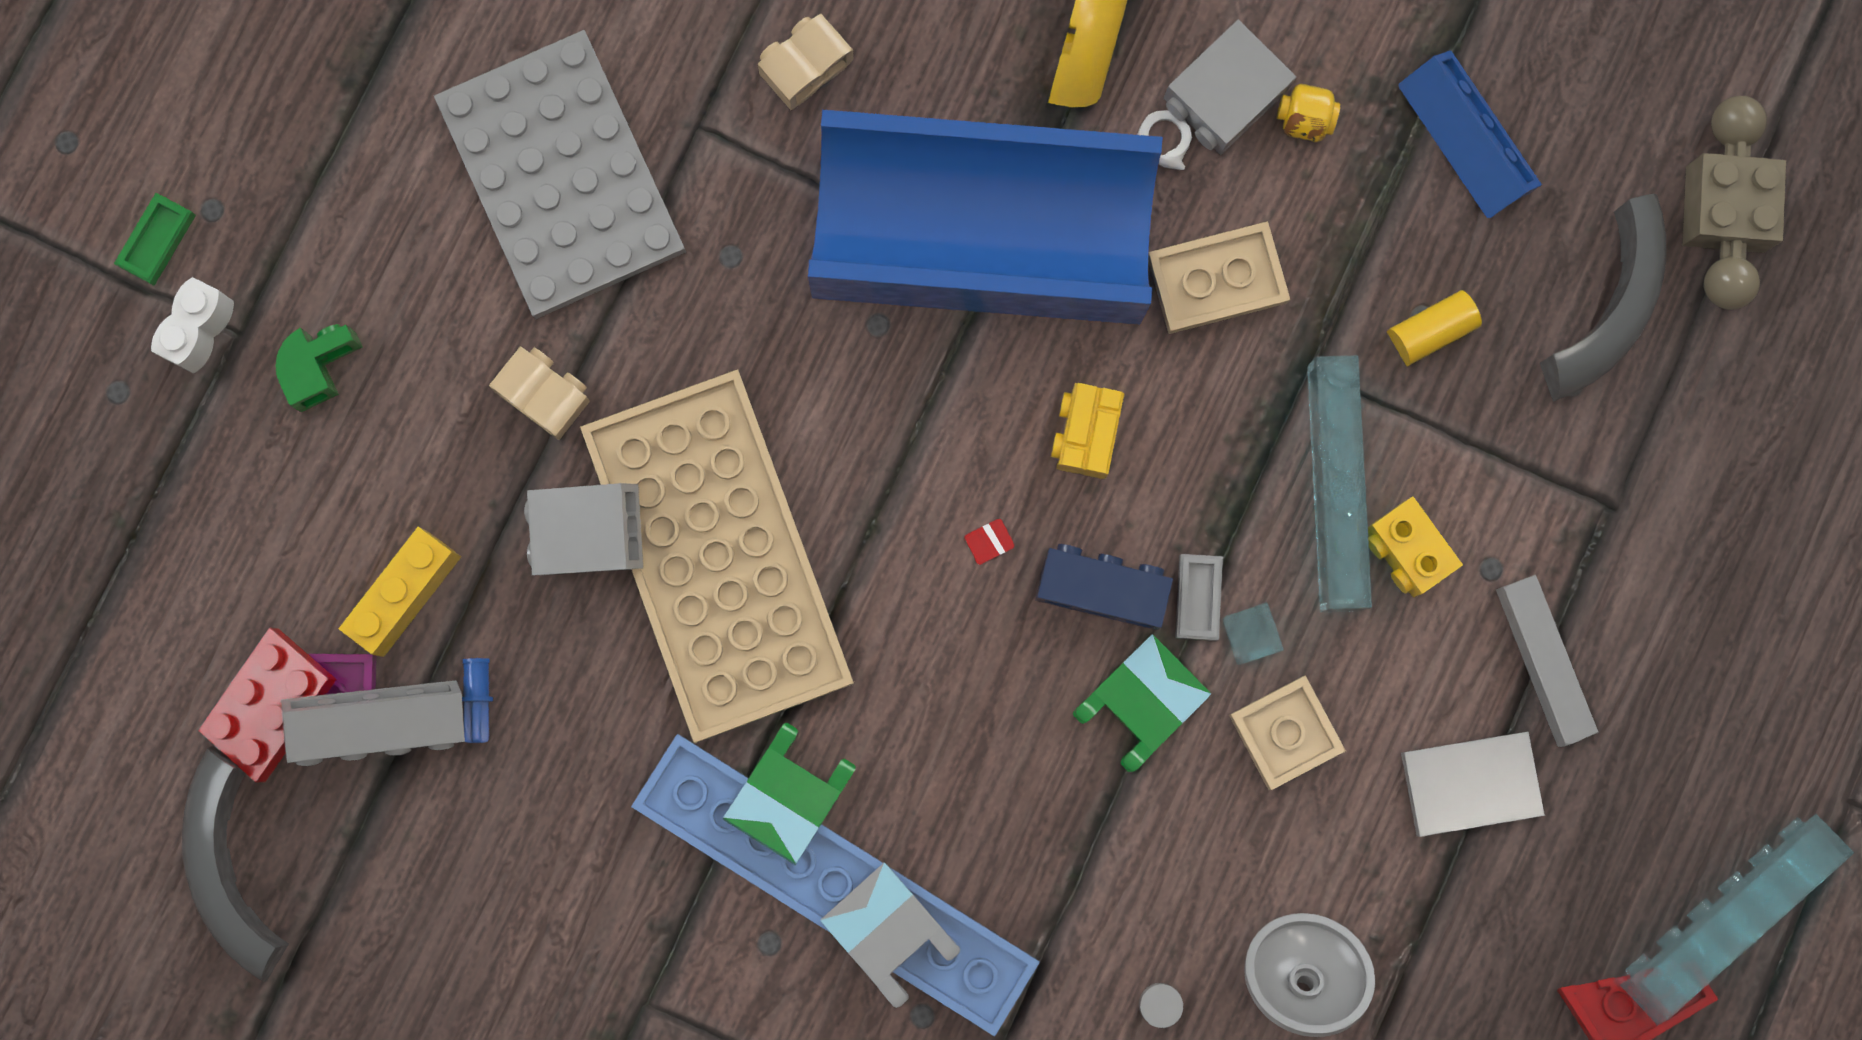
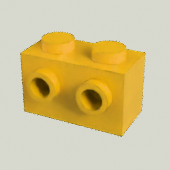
[1364,496,1463,597]

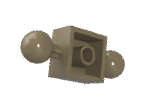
[1682,95,1786,310]

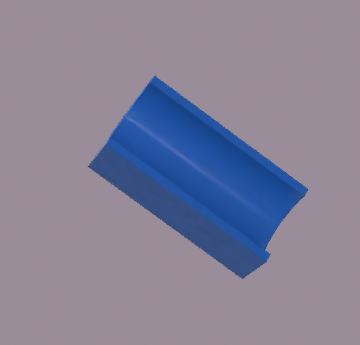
[808,110,1163,325]

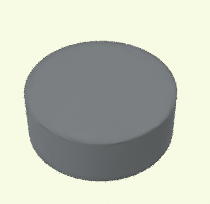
[1139,983,1183,1028]

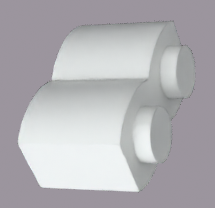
[151,277,234,374]

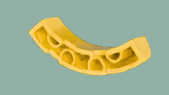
[1048,0,1128,107]

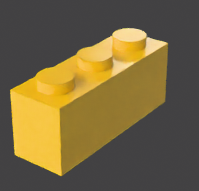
[338,527,461,657]

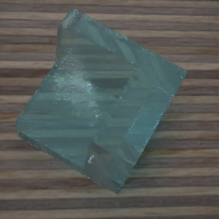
[1222,602,1284,666]

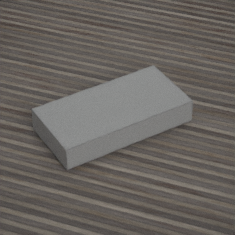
[1175,554,1223,641]

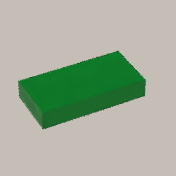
[114,193,196,286]

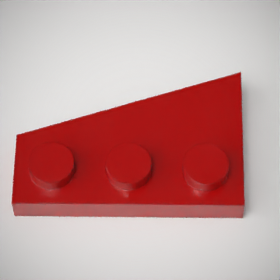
[1557,962,1719,1040]

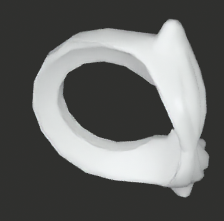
[1137,110,1192,170]

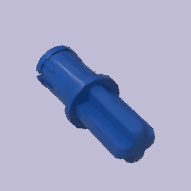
[462,658,493,743]

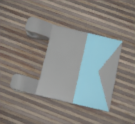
[820,862,960,1008]

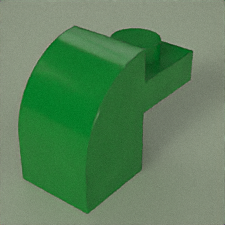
[276,324,363,412]

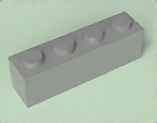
[281,680,465,766]

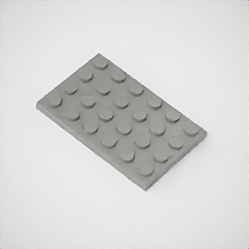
[434,30,686,320]

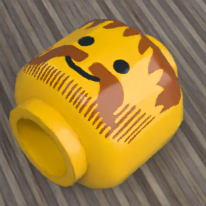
[1276,84,1340,142]

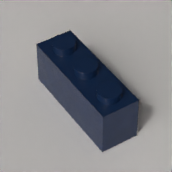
[1035,544,1173,630]

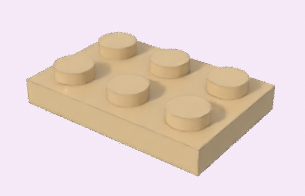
[1148,221,1290,334]

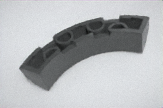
[1540,194,1667,402]
[182,747,289,982]

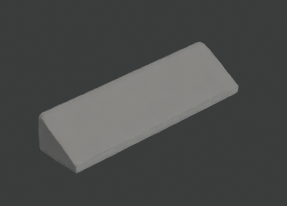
[1496,575,1598,747]

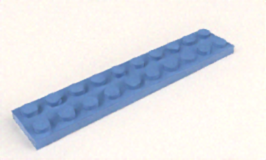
[631,734,1040,1037]

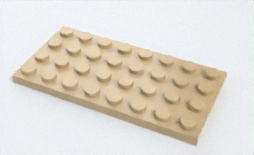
[580,369,854,743]

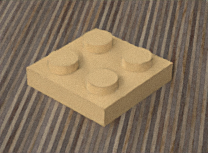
[1229,675,1346,790]

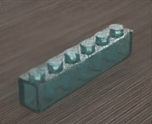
[1307,355,1372,612]
[1620,814,1854,1025]

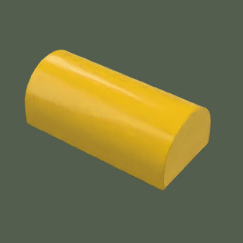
[1387,290,1482,367]

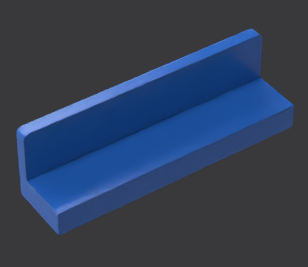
[1399,50,1542,218]

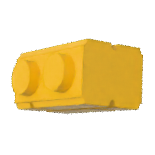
[1051,383,1124,479]

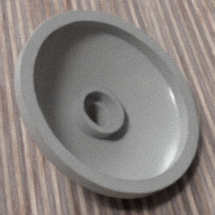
[1244,913,1375,1037]

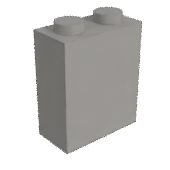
[1164,19,1297,155]
[524,483,643,575]

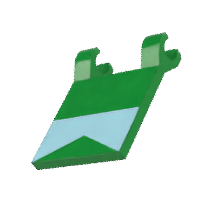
[1073,634,1211,772]
[723,723,856,865]

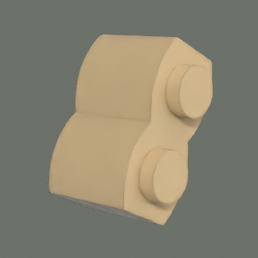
[758,14,853,110]
[489,346,590,440]

